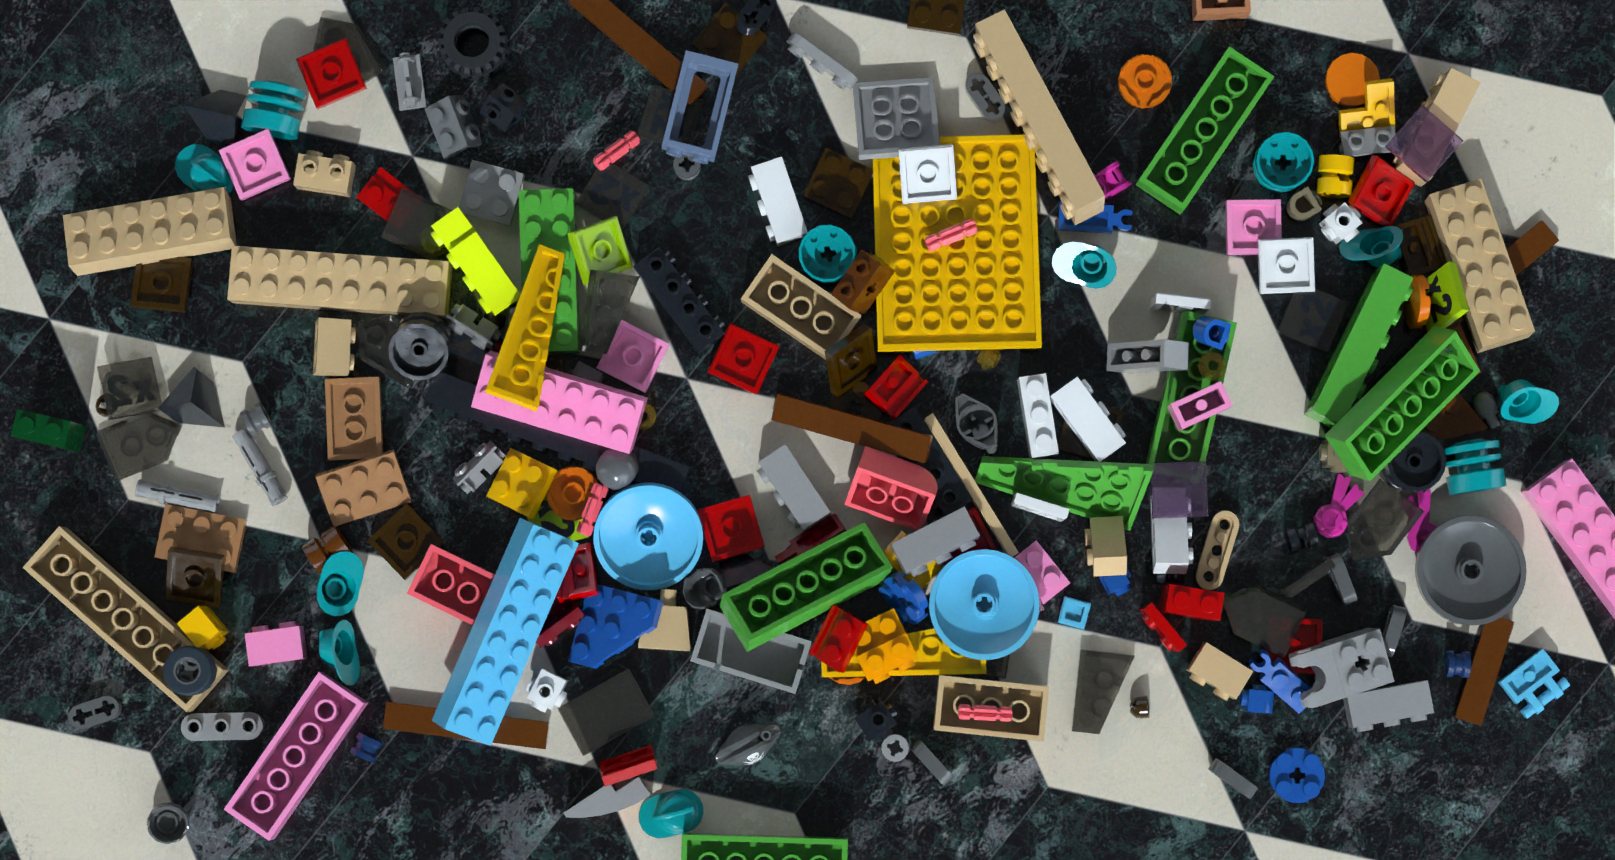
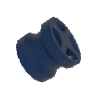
[1444,650,1471,678]
[349,731,383,763]

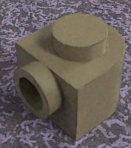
[1286,187,1322,221]

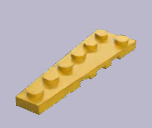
[485,244,565,411]
[821,628,986,677]

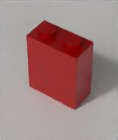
[1159,584,1224,621]

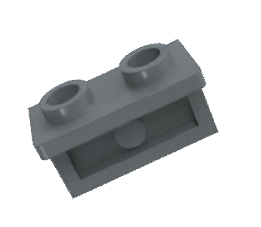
[425,95,482,158]

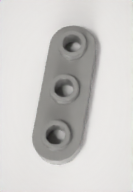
[787,32,858,90]
[181,712,265,741]

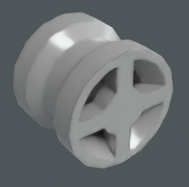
[881,734,909,762]

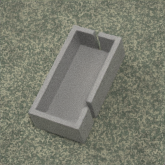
[690,609,812,694]

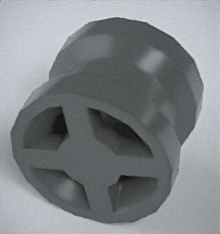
[673,154,701,181]
[240,402,272,436]

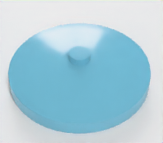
[594,483,703,590]
[929,549,1040,660]

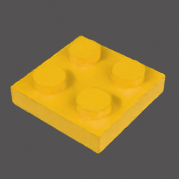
[486,448,557,519]

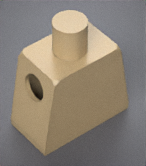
[638,589,691,651]

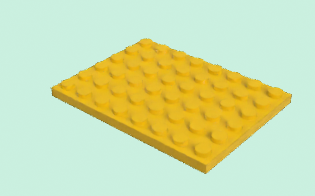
[873,135,1042,352]

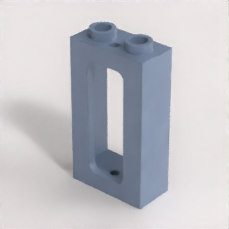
[661,50,738,164]

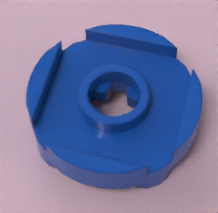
[879,572,928,624]
[1268,748,1325,803]

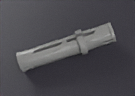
[232,428,288,506]
[135,479,220,513]

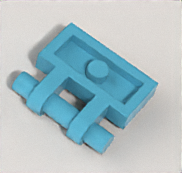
[1498,649,1570,719]

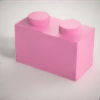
[1167,381,1232,431]
[245,621,308,666]

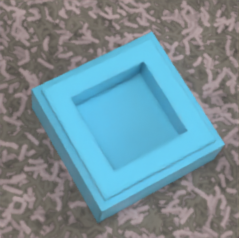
[1057,596,1091,630]

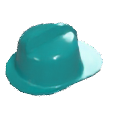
[175,144,234,194]
[1339,226,1403,268]
[1052,241,1117,289]
[1499,379,1559,424]
[316,551,364,616]
[319,620,360,685]
[639,789,704,838]

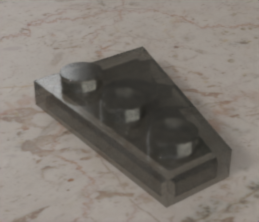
[579,269,640,354]
[1071,649,1135,734]

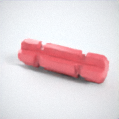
[593,131,640,170]
[925,219,977,251]
[577,483,609,536]
[958,704,1012,722]

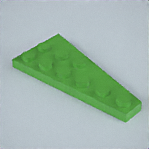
[975,456,1155,531]

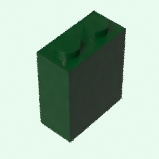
[11,409,86,452]

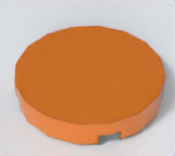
[1325,53,1380,108]
[1118,54,1172,109]
[1404,275,1431,329]
[546,466,598,521]

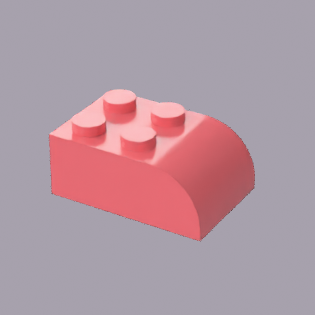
[844,446,938,531]
[407,544,495,625]

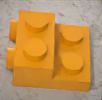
[854,608,918,684]

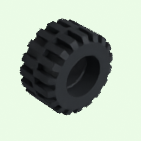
[438,7,509,80]

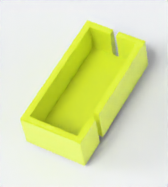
[430,207,520,316]

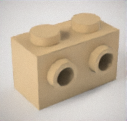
[293,150,356,197]
[313,317,356,377]
[1085,516,1127,576]
[1186,642,1253,701]

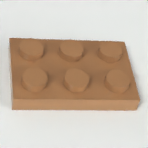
[325,377,383,461]
[316,449,412,526]
[154,504,247,573]

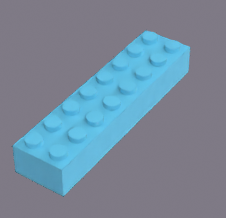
[432,518,579,746]

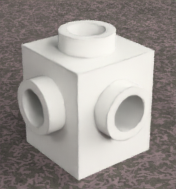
[1319,202,1362,244]
[526,668,568,713]

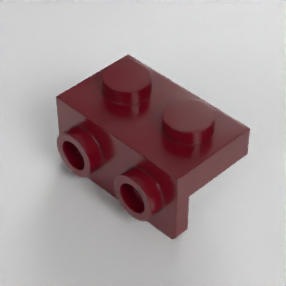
[536,594,584,648]

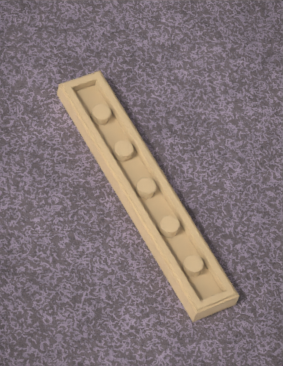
[924,413,1019,557]

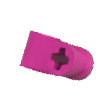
[1095,161,1132,199]

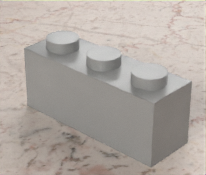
[1107,339,1189,374]
[757,444,831,531]
[890,506,980,577]
[1343,680,1434,732]

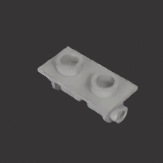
[393,53,427,111]
[1339,126,1398,157]
[446,303,502,351]
[452,440,506,494]

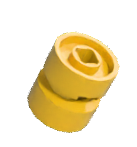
[1317,155,1354,198]

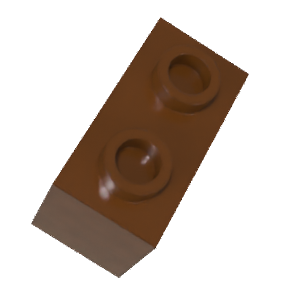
[831,250,895,315]

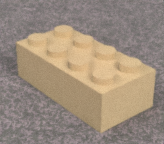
[1392,68,1481,187]
[741,254,862,360]
[933,675,1049,742]

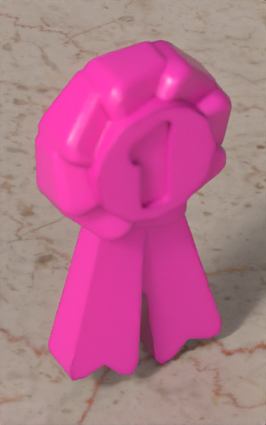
[1313,473,1365,538]
[1399,490,1437,553]

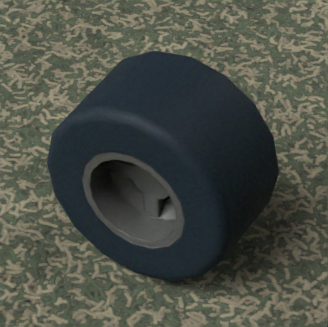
[163,646,217,696]

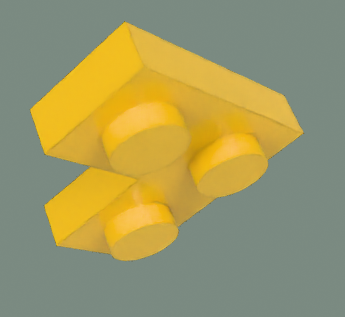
[1339,79,1395,138]

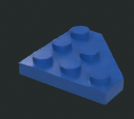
[568,584,664,669]

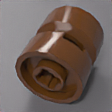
[302,525,354,575]

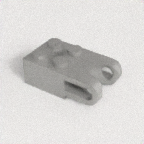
[1289,628,1395,708]

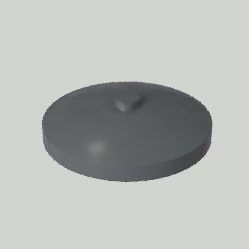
[1415,516,1527,625]

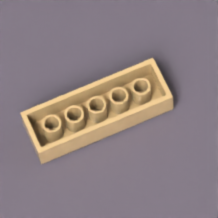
[1425,179,1535,353]
[63,187,237,276]

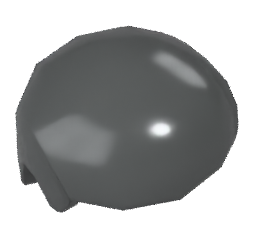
[595,448,639,490]
[683,568,727,609]
[147,802,189,844]

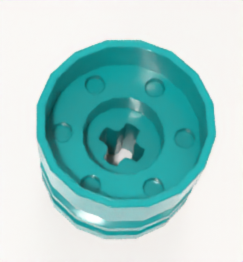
[241,81,306,140]
[1252,132,1314,193]
[799,225,857,283]
[1443,439,1507,495]

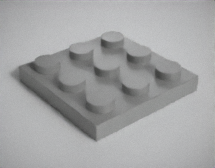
[853,77,940,160]

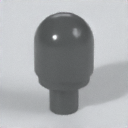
[1473,392,1500,429]

